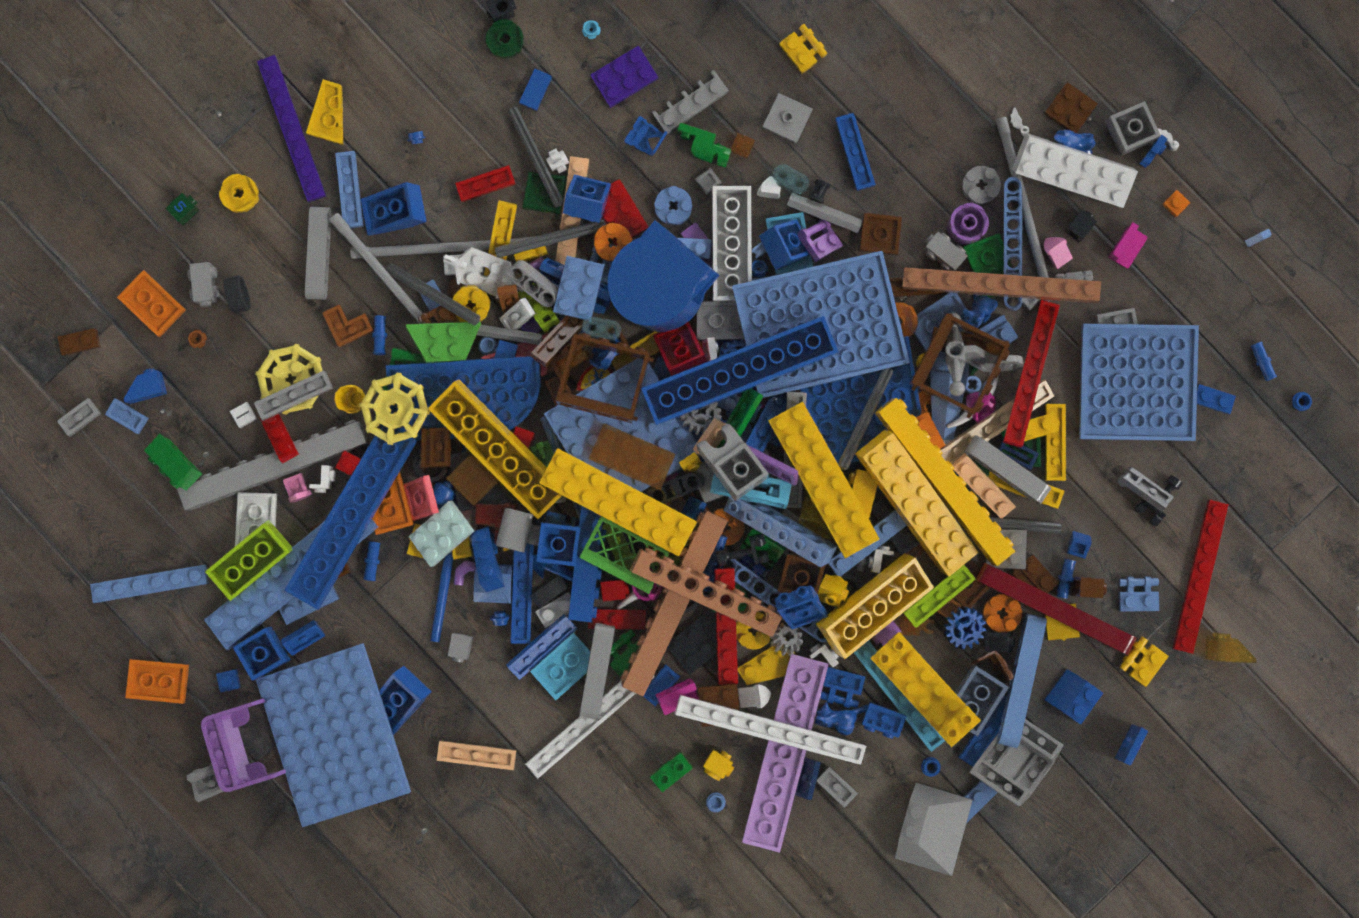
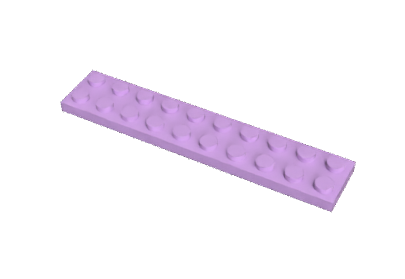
[742,654,829,853]

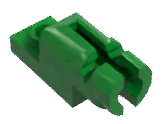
[678,122,731,168]

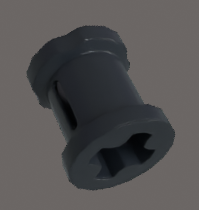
[808,179,831,204]

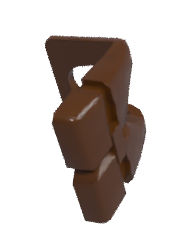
[970,651,1014,683]

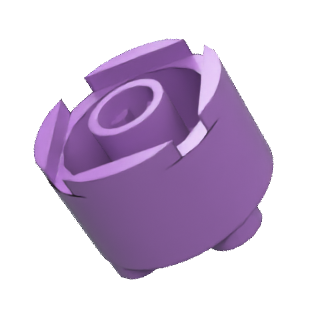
[947,203,989,245]

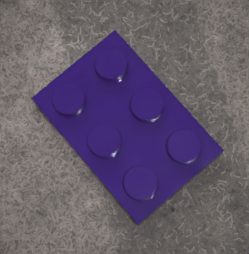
[590,46,658,108]

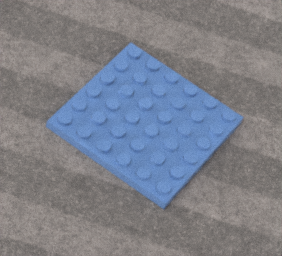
[1079,324,1199,441]
[544,358,701,492]

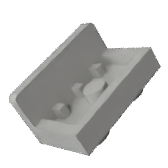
[186,763,224,802]

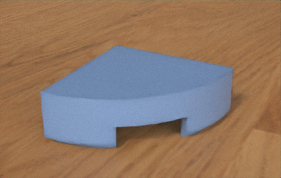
[1245,229,1272,247]

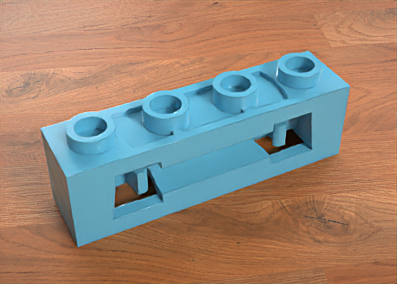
[710,470,792,509]

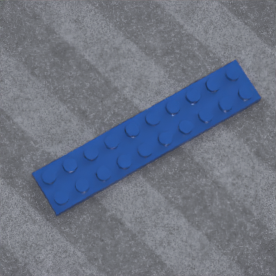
[284,424,417,610]

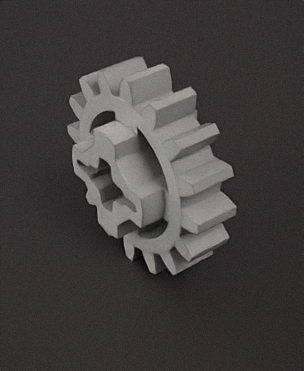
[680,402,722,435]

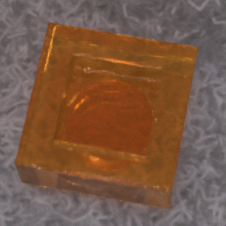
[731,133,755,159]

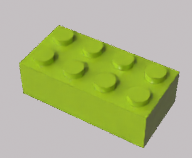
[205,520,293,601]

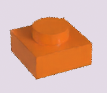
[1162,190,1191,218]

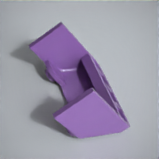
[201,698,286,792]

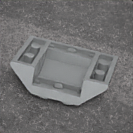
[970,719,1063,807]
[895,783,973,876]

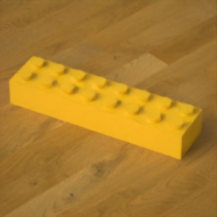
[428,379,562,519]
[768,402,880,559]
[855,430,979,577]
[539,448,697,556]

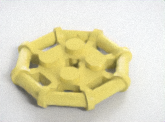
[255,344,322,415]
[359,372,430,445]

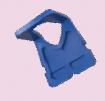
[624,116,667,156]

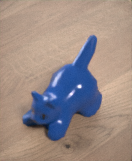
[1054,130,1096,154]
[960,294,998,334]
[815,702,868,736]

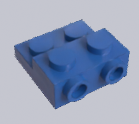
[775,585,828,630]

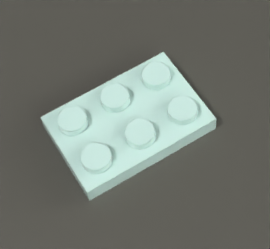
[409,501,474,567]

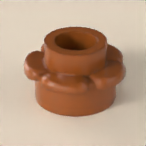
[188,330,207,348]

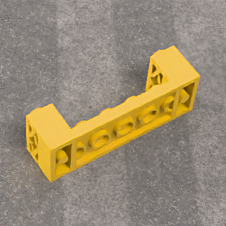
[870,632,981,747]

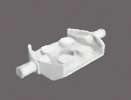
[443,247,523,299]

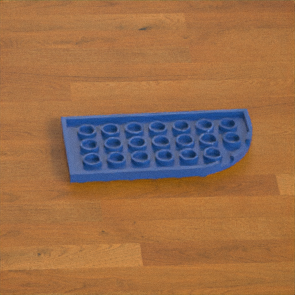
[386,356,541,441]

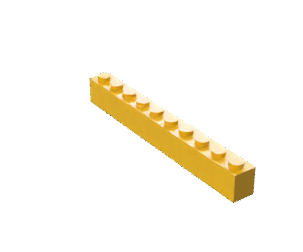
[875,398,1015,566]

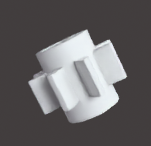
[546,148,569,173]

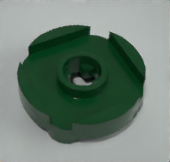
[486,19,524,59]

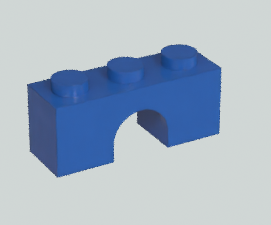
[471,527,505,592]

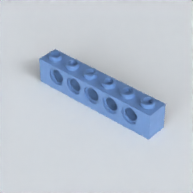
[723,497,837,567]

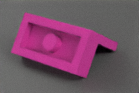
[1108,222,1148,269]
[655,678,699,715]

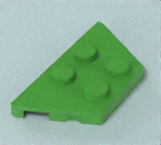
[406,322,481,363]

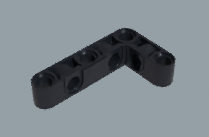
[622,472,705,554]

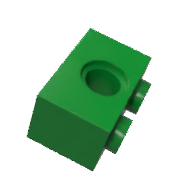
[650,751,693,793]

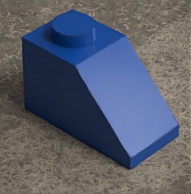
[124,368,167,404]

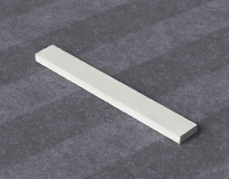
[525,676,655,779]

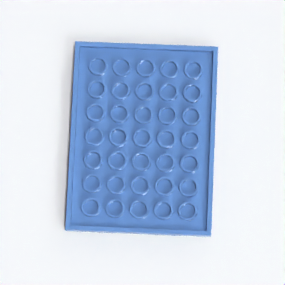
[732,251,910,398]
[256,643,411,827]

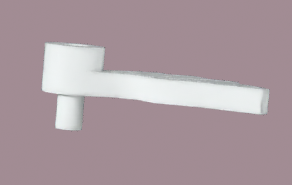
[1010,108,1029,136]
[1158,129,1179,151]

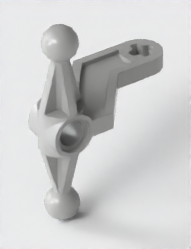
[945,313,1023,396]

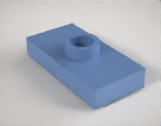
[105,398,149,434]

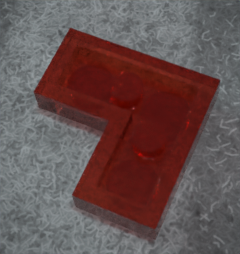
[475,504,515,543]

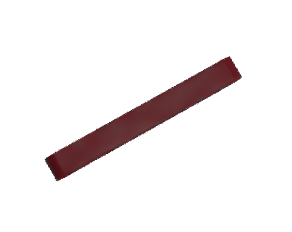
[976,563,1137,655]

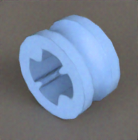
[752,242,766,259]
[965,376,981,393]

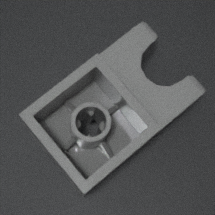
[697,423,769,501]

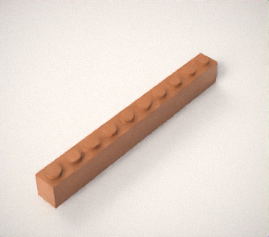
[903,268,1101,303]
[620,509,727,696]

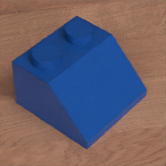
[563,174,611,223]
[759,219,810,270]
[536,522,580,566]
[1045,669,1103,725]

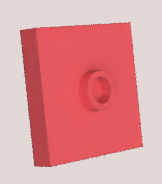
[404,475,439,521]

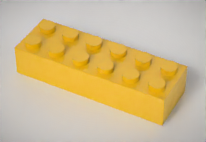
[816,553,934,659]

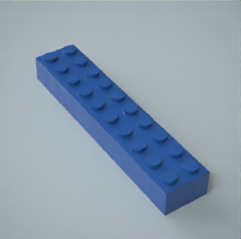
[641,316,839,426]

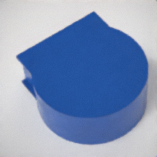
[608,220,720,332]

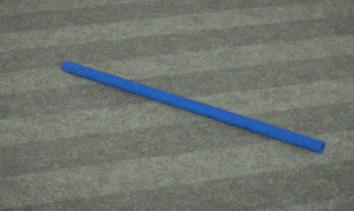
[430,445,469,642]

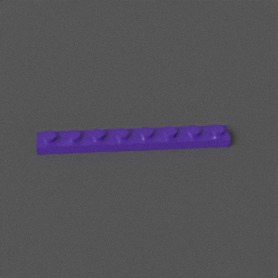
[257,55,326,203]

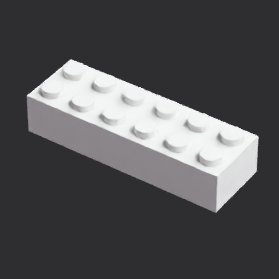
[1012,133,1138,208]
[712,186,752,302]

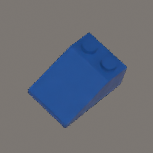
[361,182,427,236]
[379,666,432,736]

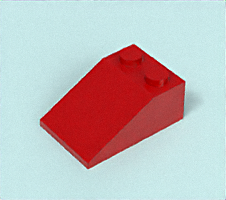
[653,322,707,376]

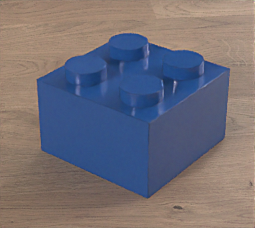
[233,627,291,681]

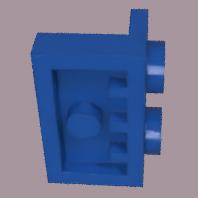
[861,702,907,739]

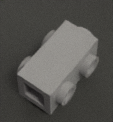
[924,232,968,271]
[187,262,219,307]

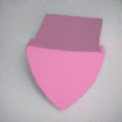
[1044,237,1073,269]
[283,473,312,503]

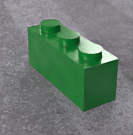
[144,433,202,491]

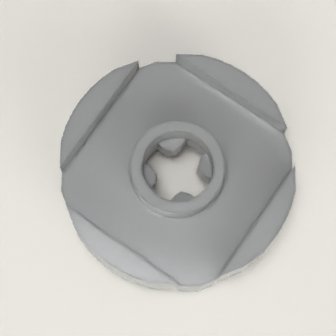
[962,166,1001,205]

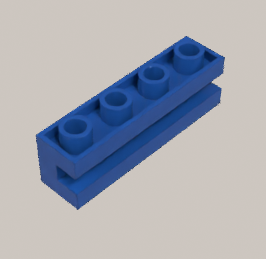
[534,257,611,314]

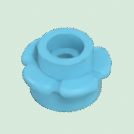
[582,20,601,39]

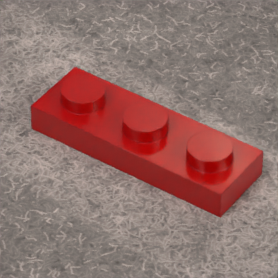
[455,165,516,202]
[259,414,299,464]
[588,609,646,629]

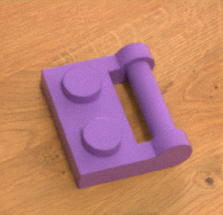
[798,219,843,262]

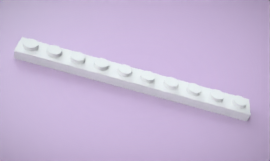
[675,695,866,765]

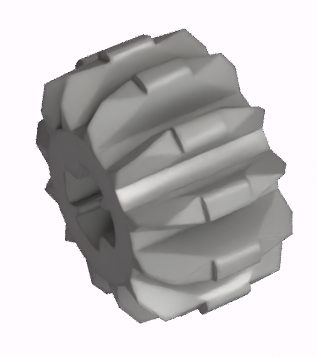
[770,623,803,656]

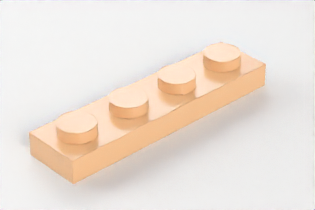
[952,453,1016,518]
[437,740,517,770]

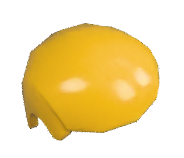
[334,385,365,414]

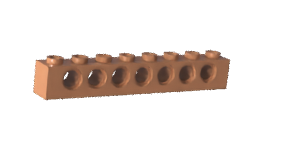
[630,547,782,637]

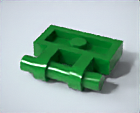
[740,528,787,569]
[610,629,639,677]

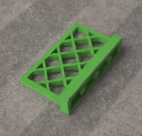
[579,516,670,594]

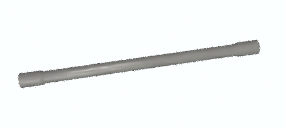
[995,117,1053,302]
[330,213,423,324]
[350,236,537,259]

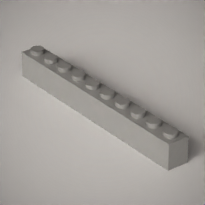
[177,420,369,511]

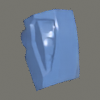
[473,563,513,603]

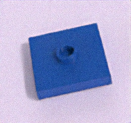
[1115,724,1148,765]

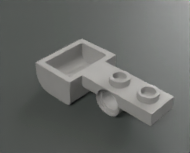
[496,508,541,552]

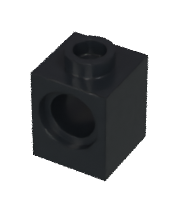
[486,0,517,22]
[1065,210,1097,242]

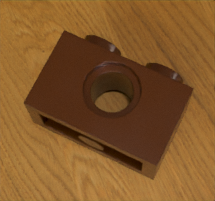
[1071,577,1107,598]

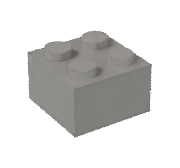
[1105,101,1161,156]

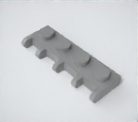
[652,70,729,134]

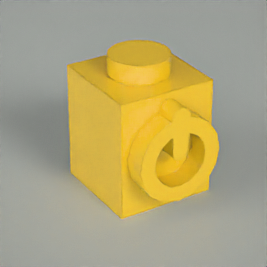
[818,574,849,608]
[703,748,734,781]

